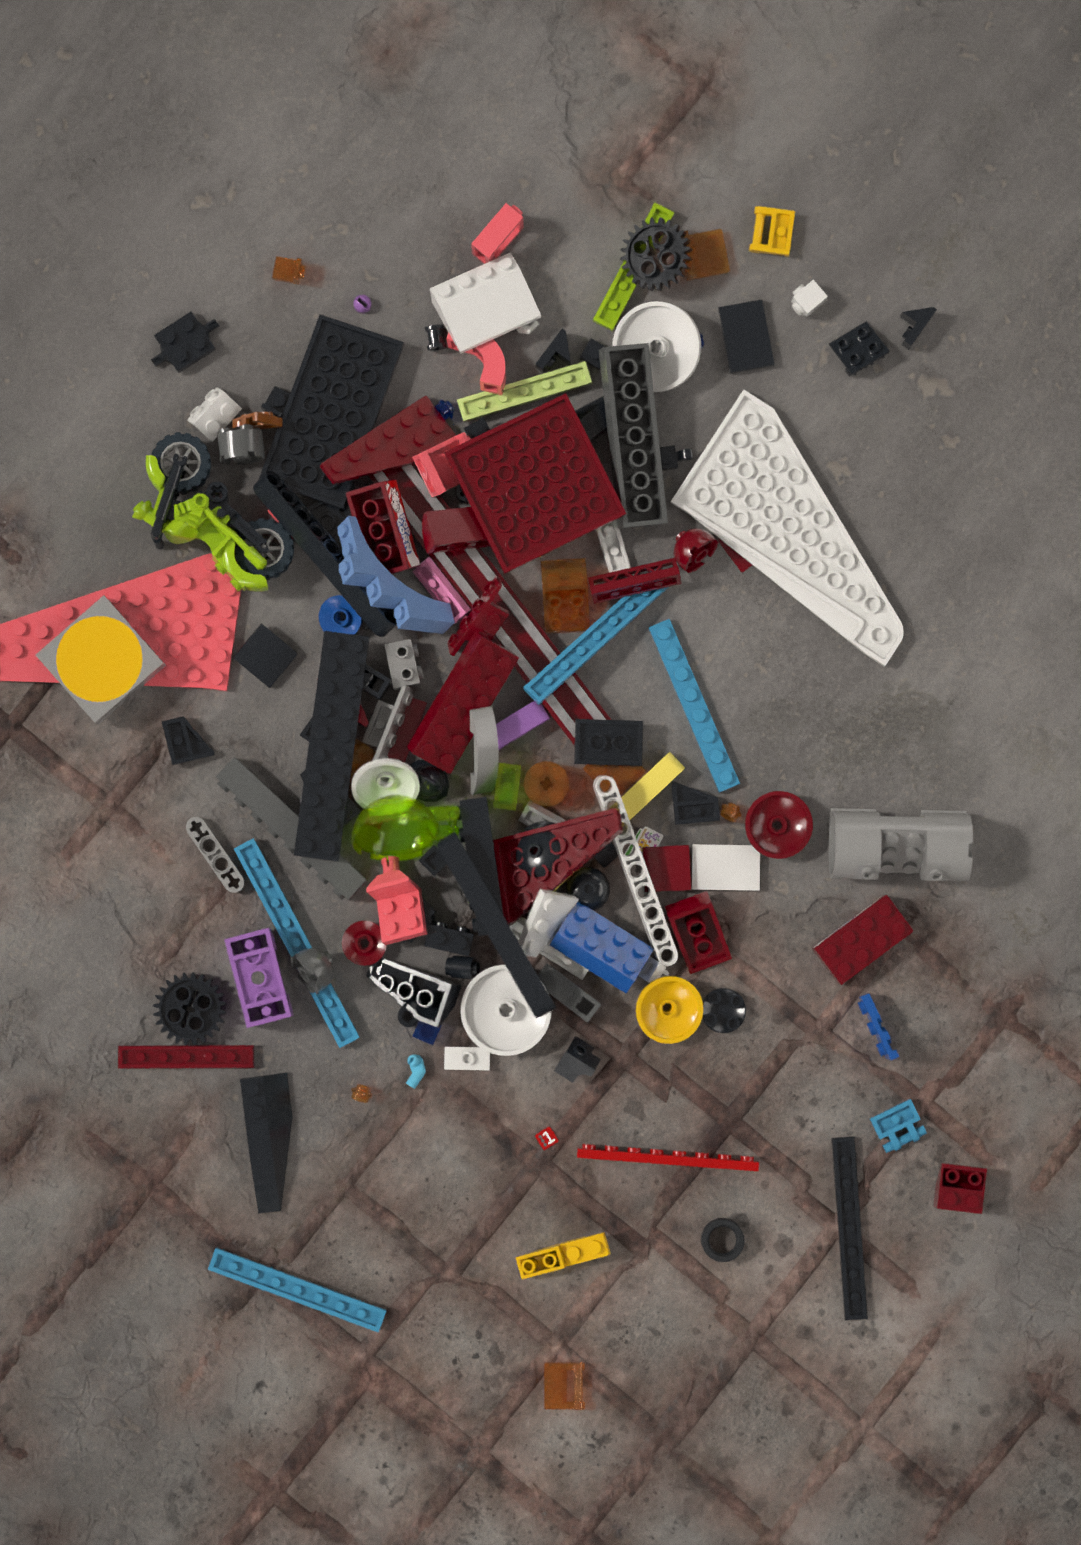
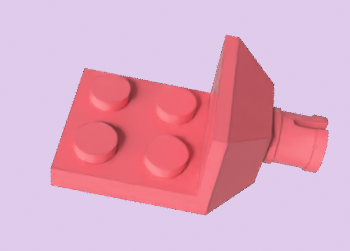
[366,856,427,945]

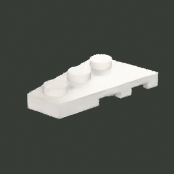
[518,889,579,957]

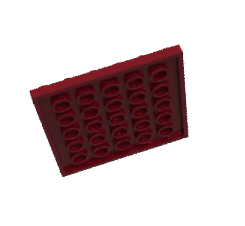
[444,393,626,574]

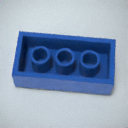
[550,902,654,993]

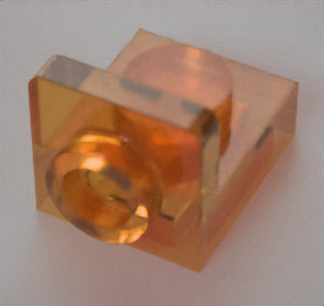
[272,256,306,285]

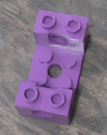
[224,928,294,1028]

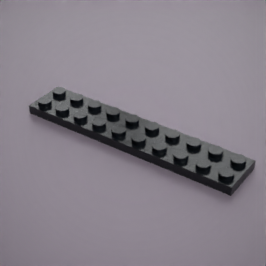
[294,631,370,862]

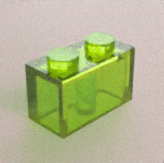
[493,763,521,812]

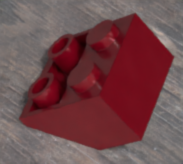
[933,1163,987,1214]

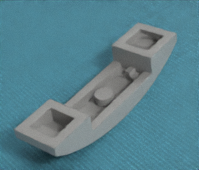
[470,706,499,795]

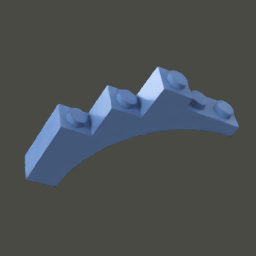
[337,516,455,634]

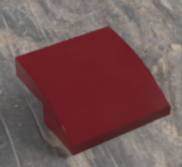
[642,845,691,892]

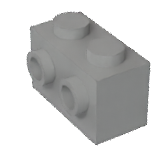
[384,639,424,690]

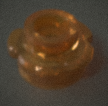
[720,802,742,822]
[351,1084,372,1103]

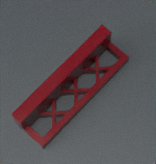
[588,558,682,604]

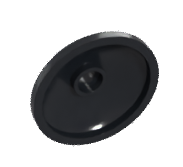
[516,821,561,877]

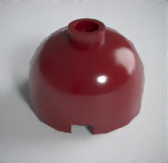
[673,528,718,573]

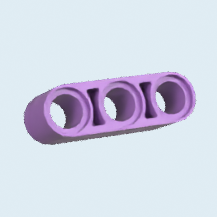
[496,701,550,750]

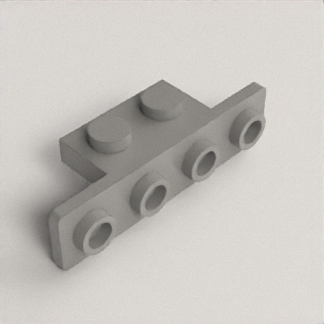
[362,684,413,761]

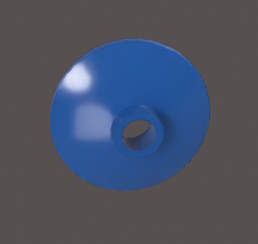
[319,595,362,635]

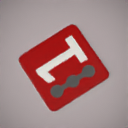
[535,1127,558,1150]

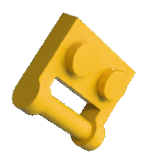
[749,206,795,257]

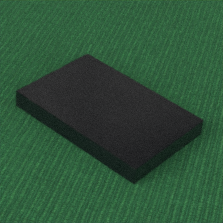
[718,299,775,374]
[574,719,643,766]

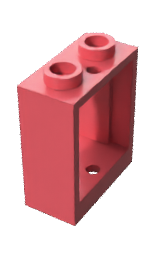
[471,203,524,264]

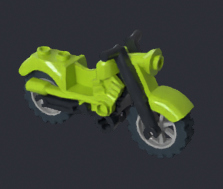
[132,432,294,592]

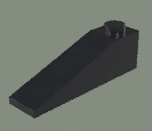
[366,957,462,1028]

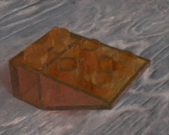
[541,558,590,633]

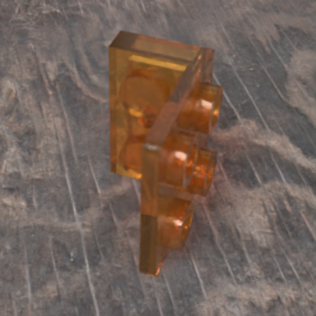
[684,229,730,281]

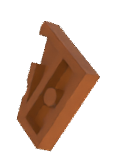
[233,412,282,429]

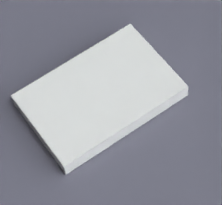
[692,844,760,891]

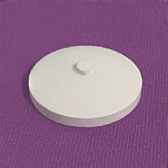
[612,301,701,392]
[461,965,552,1056]

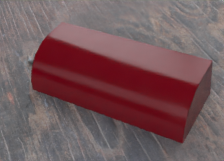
[422,507,490,554]

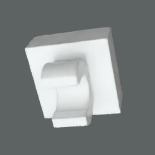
[638,957,669,983]

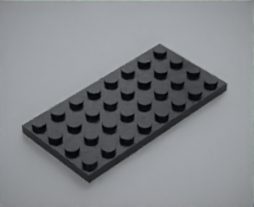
[259,314,404,510]

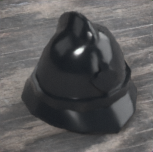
[409,760,449,802]

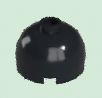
[566,867,610,911]

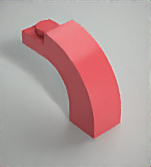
[446,332,506,395]

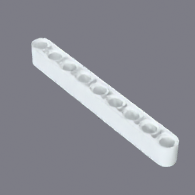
[593,775,678,966]

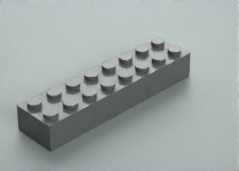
[599,343,668,529]

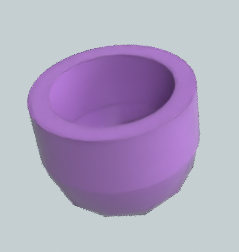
[353,295,372,314]

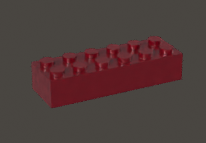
[407,631,519,774]

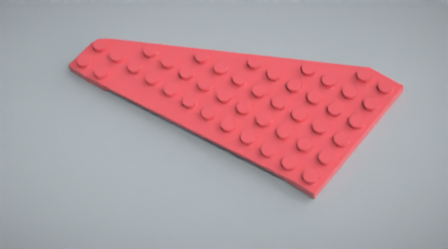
[0,553,242,692]

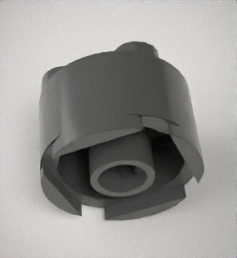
[218,425,265,465]

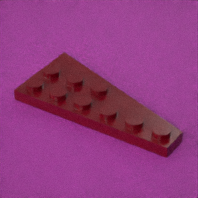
[320,395,456,484]

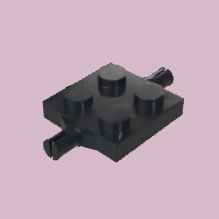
[151,312,220,374]

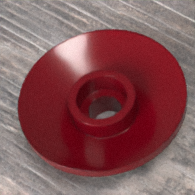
[342,921,387,966]

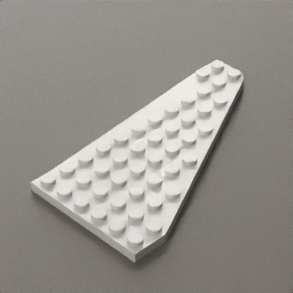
[670,390,904,667]

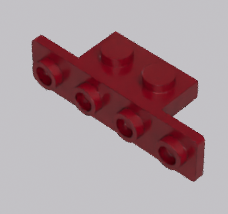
[447,576,509,656]

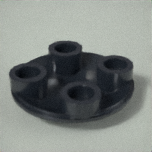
[702,988,746,1033]

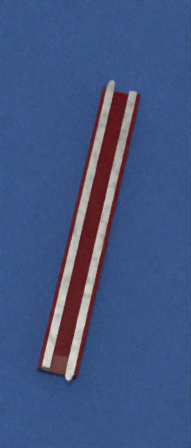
[368,464,611,745]

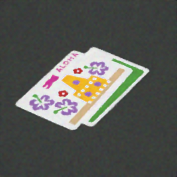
[624,826,663,855]

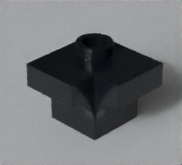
[554,1036,601,1083]

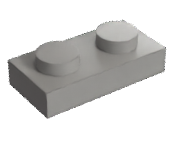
[518,800,566,826]

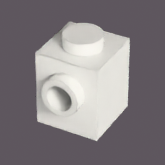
[791,280,828,318]

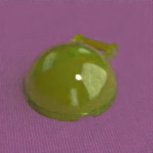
[351,794,460,861]

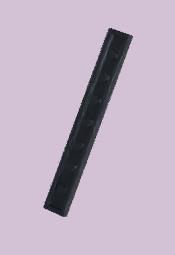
[831,1136,868,1320]

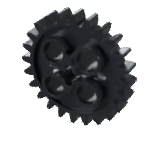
[620,217,693,291]
[153,972,227,1046]

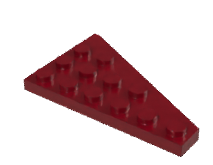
[493,808,623,926]

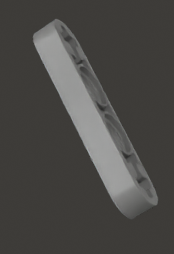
[186,817,245,893]

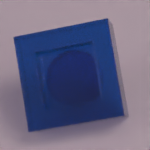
[412,1021,442,1046]

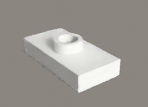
[444,1047,490,1070]

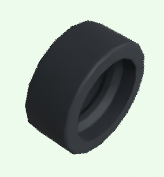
[701,1218,744,1262]

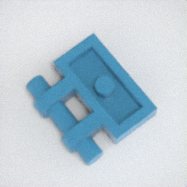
[869,1099,927,1153]

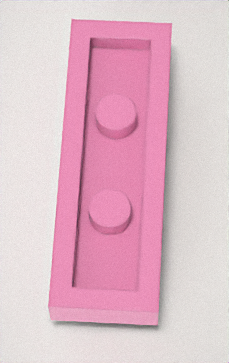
[413,557,471,624]

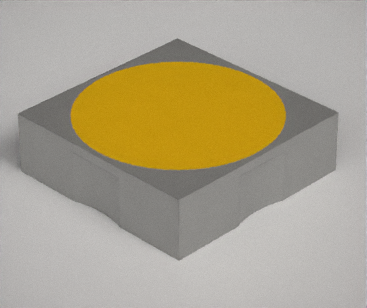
[36,595,167,725]

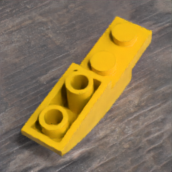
[515,1232,611,1279]

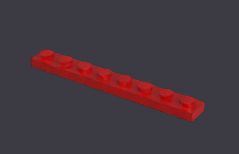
[577,1144,759,1171]

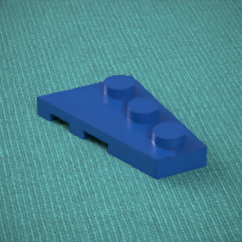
[857,993,899,1060]

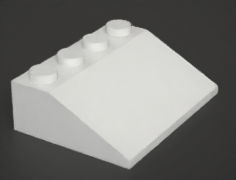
[430,252,541,354]

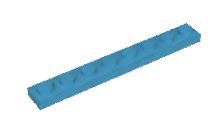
[524,587,669,705]
[649,619,740,793]
[208,1247,387,1333]

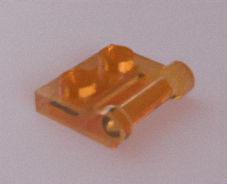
[544,1362,585,1410]

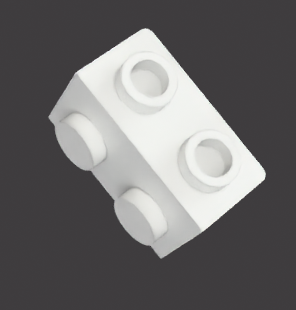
[188,387,242,442]

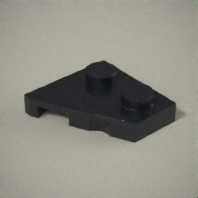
[671,781,720,825]

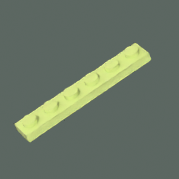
[457,361,592,422]

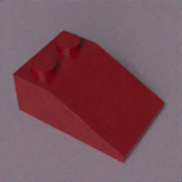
[665,891,732,974]

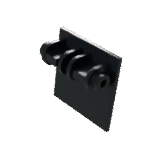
[829,321,890,376]

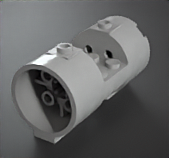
[828,808,973,882]

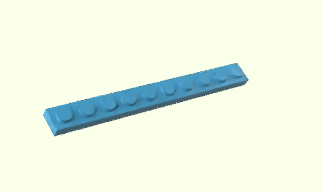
[234,838,360,1048]

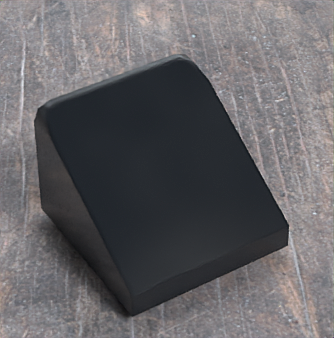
[593,842,618,868]

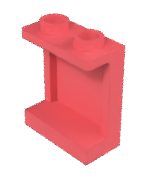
[412,432,471,497]

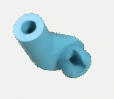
[406,1054,426,1089]

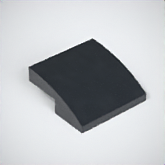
[232,623,298,688]

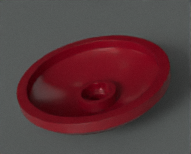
[745,791,813,859]

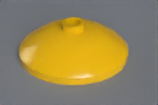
[636,976,703,1044]

